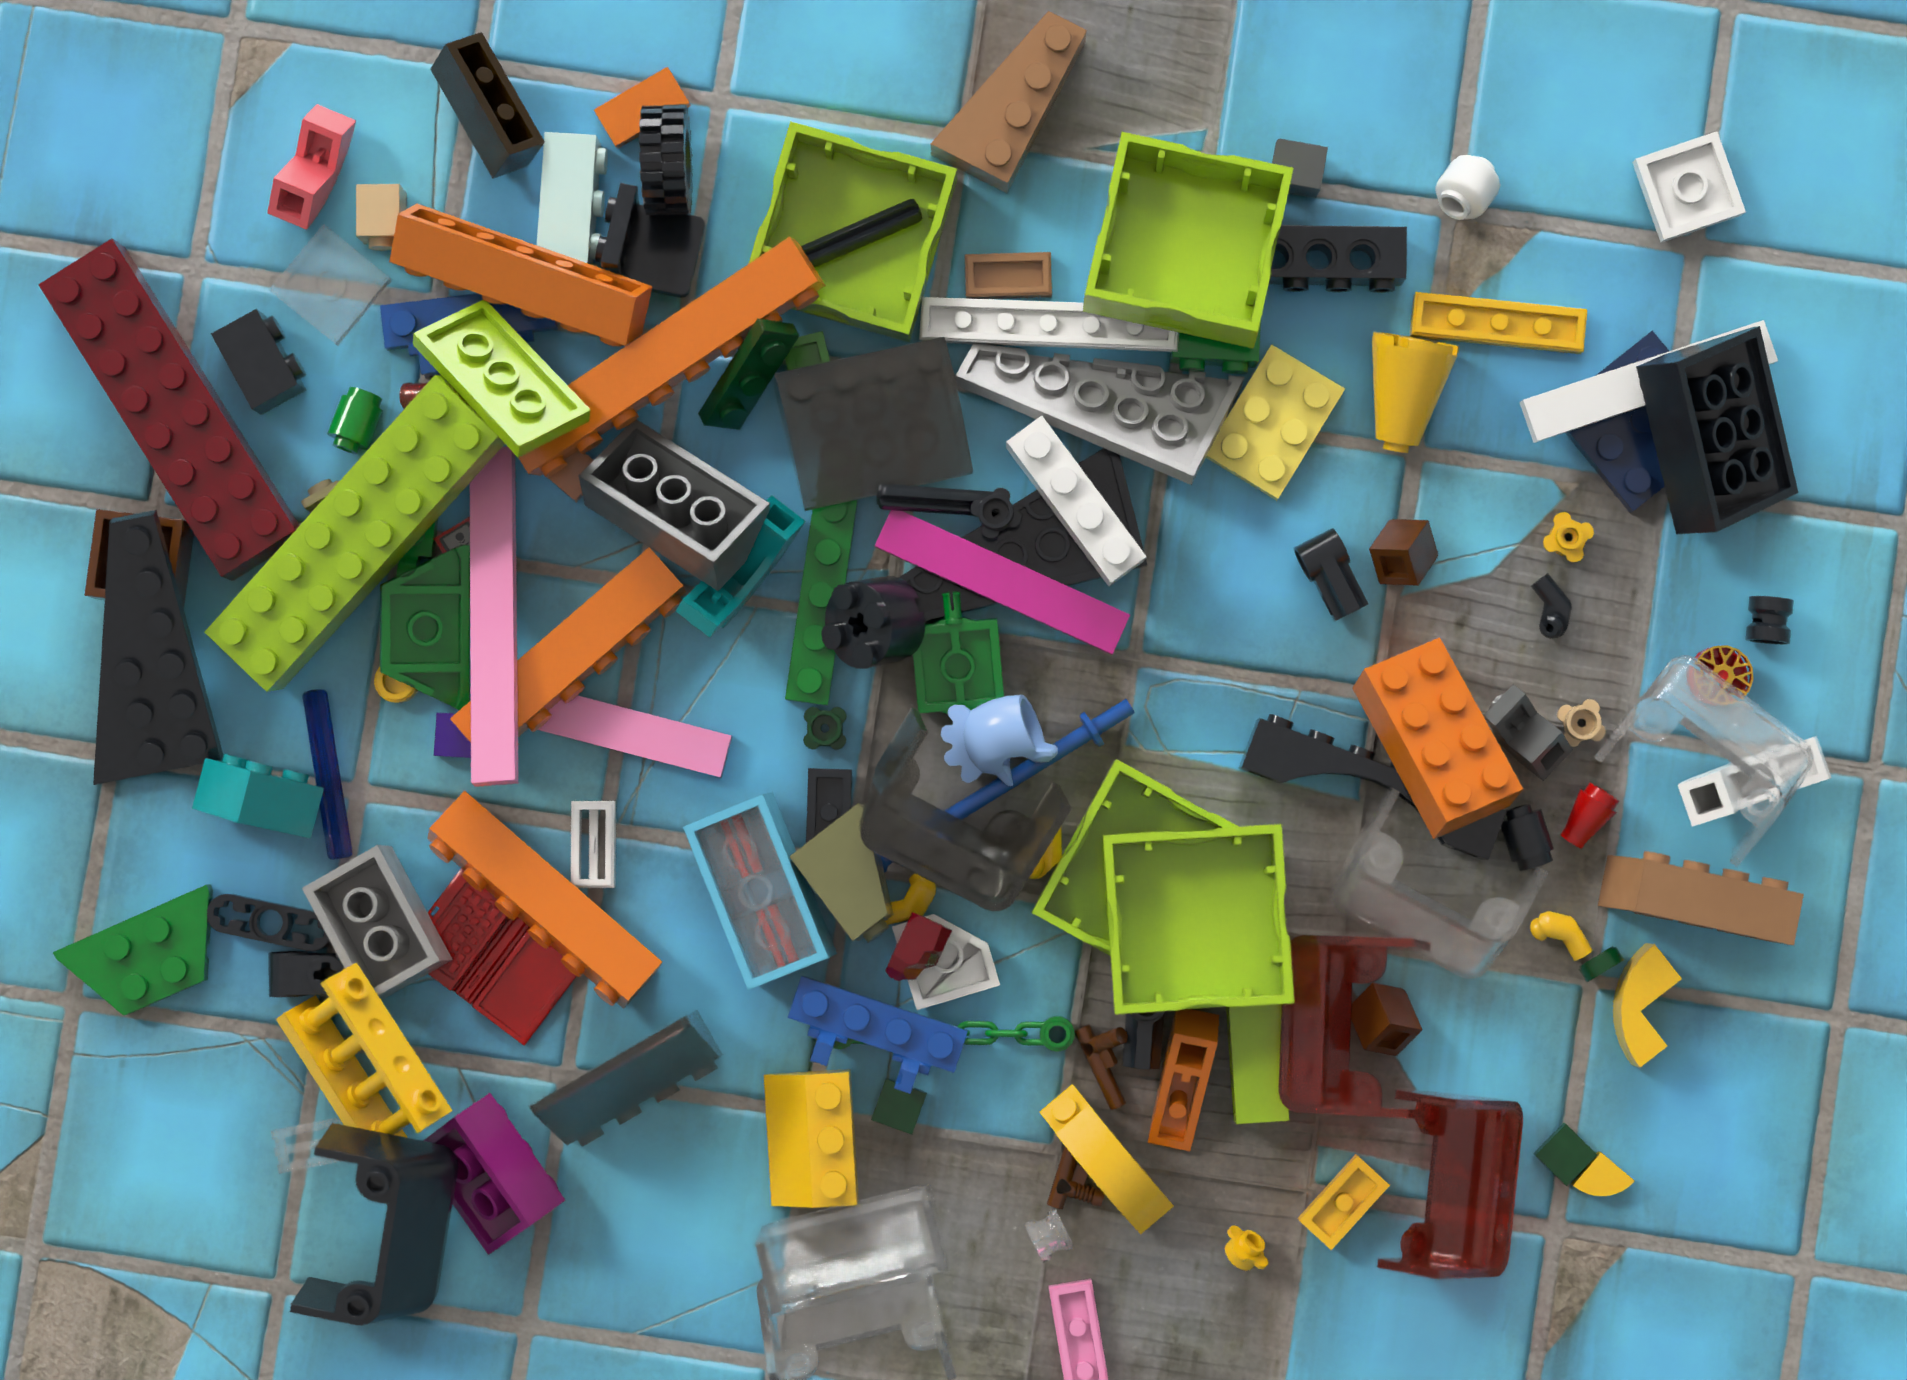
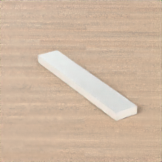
[919,297,1179,352]
[1519,320,1778,443]

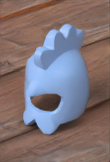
[941,695,1058,786]

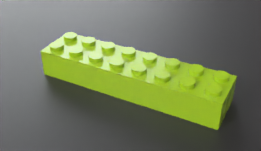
[204,375,505,692]

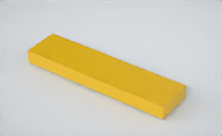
[1410,292,1588,354]

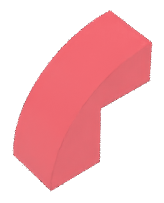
[267,104,356,230]

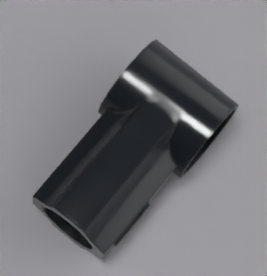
[1294,528,1368,622]
[1122,1011,1165,1070]

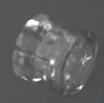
[1024,1208,1075,1263]

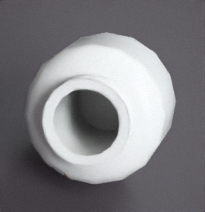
[1435,155,1500,220]

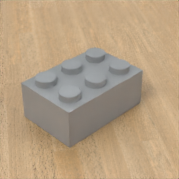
[302,845,453,1000]

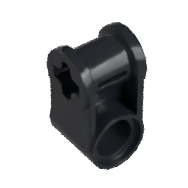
[268,951,345,997]

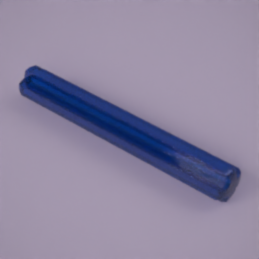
[302,689,353,860]

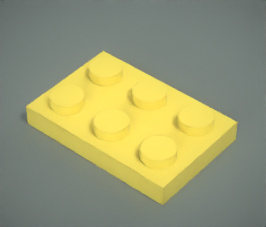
[1206,344,1345,501]

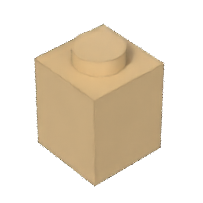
[356,184,407,251]

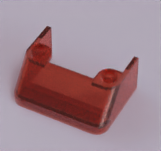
[1278,935,1431,1119]
[1377,1090,1523,1280]

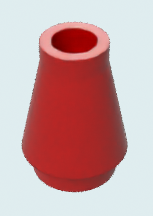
[1560,782,1619,849]

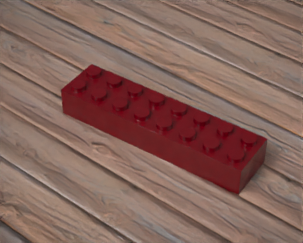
[38,238,300,581]

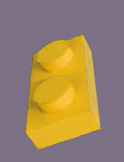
[1297,1154,1390,1250]

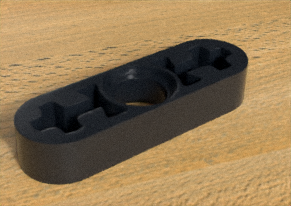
[207,894,331,951]

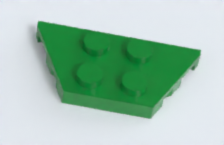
[380,544,470,710]
[53,884,213,1016]

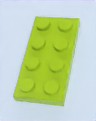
[413,300,591,458]

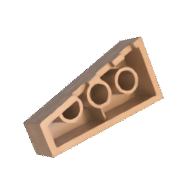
[930,11,1087,193]
[1598,851,1804,946]

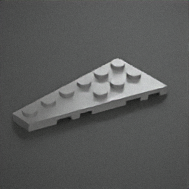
[954,343,1244,485]

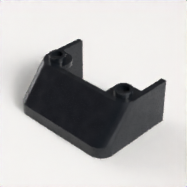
[290,1123,458,1326]

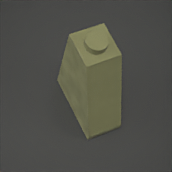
[789,803,894,943]

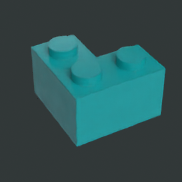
[192,754,324,839]

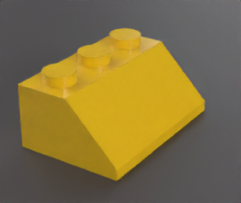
[764,1069,859,1208]

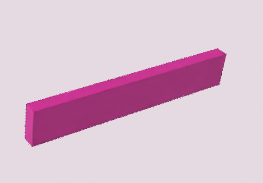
[874,510,1130,655]

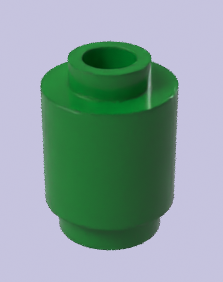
[327,387,383,454]

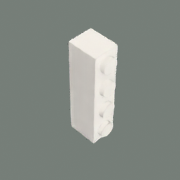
[1006,416,1147,587]

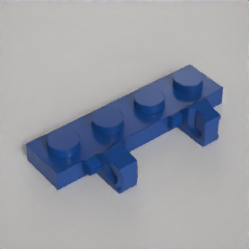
[380,293,558,378]
[788,976,968,1094]

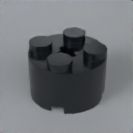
[821,576,925,669]

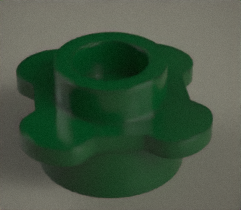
[803,707,847,750]

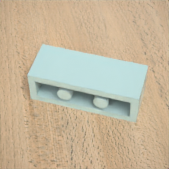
[537,132,608,265]

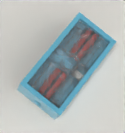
[683,792,837,990]

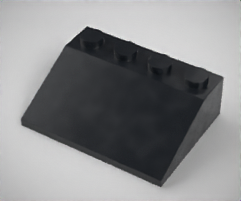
[1636,326,1798,534]

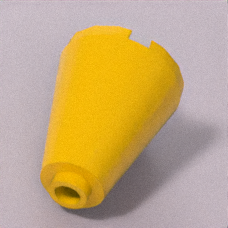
[1372,332,1459,453]

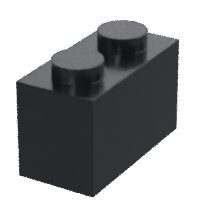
[211,309,306,415]

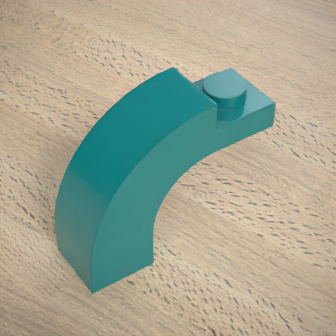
[676,495,806,637]

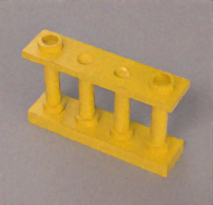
[276,962,453,1138]

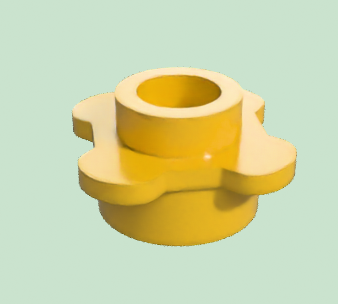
[1543,512,1594,563]
[1225,1225,1268,1271]

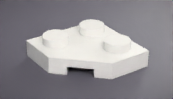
[892,914,1000,1010]

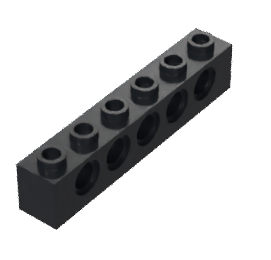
[1269,225,1407,293]

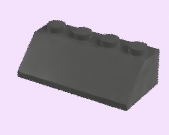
[579,419,770,591]

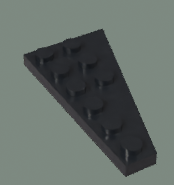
[898,448,1147,622]
[93,510,223,785]

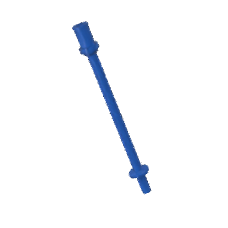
[880,699,1135,873]

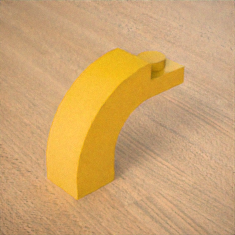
[1039,1084,1174,1235]

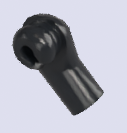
[1531,573,1572,639]

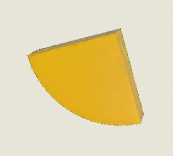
[1571,1151,1634,1196]

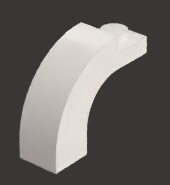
[1678,736,1831,827]

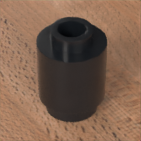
[1501,803,1554,871]

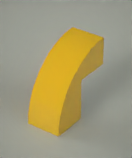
[1613,943,1682,1068]

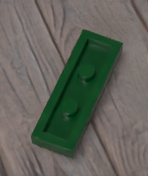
[698,318,800,430]

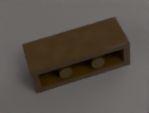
[430,32,545,179]

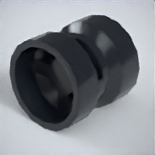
[1745,596,1794,644]

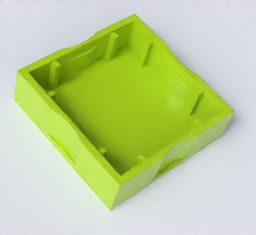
[748,121,957,343]
[1083,132,1294,348]
[1031,759,1239,956]
[1103,824,1294,1014]

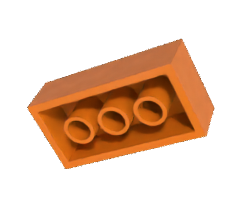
[1352,637,1523,839]

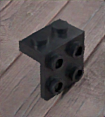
[595,183,705,298]

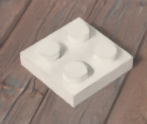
[1632,131,1746,243]

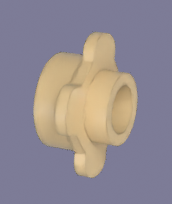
[1557,699,1606,747]

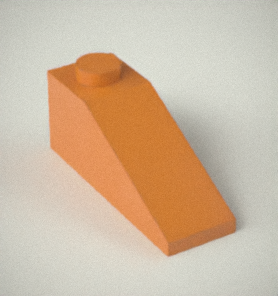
[1148,1009,1219,1151]

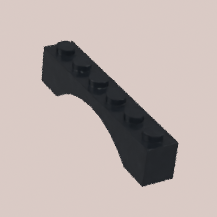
[1239,714,1507,860]

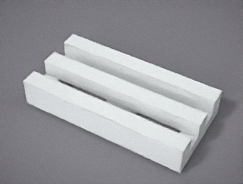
[571,801,616,888]

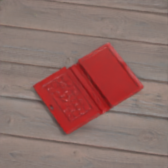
[428,868,577,1046]

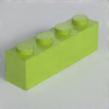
[1226,1004,1296,1124]

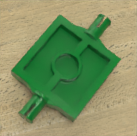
[913,591,1004,714]

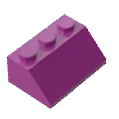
[423,1093,565,1255]

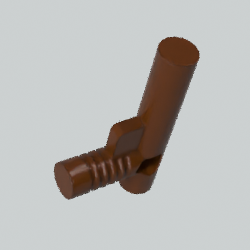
[1075,1024,1128,1110]
[1047,1146,1105,1209]

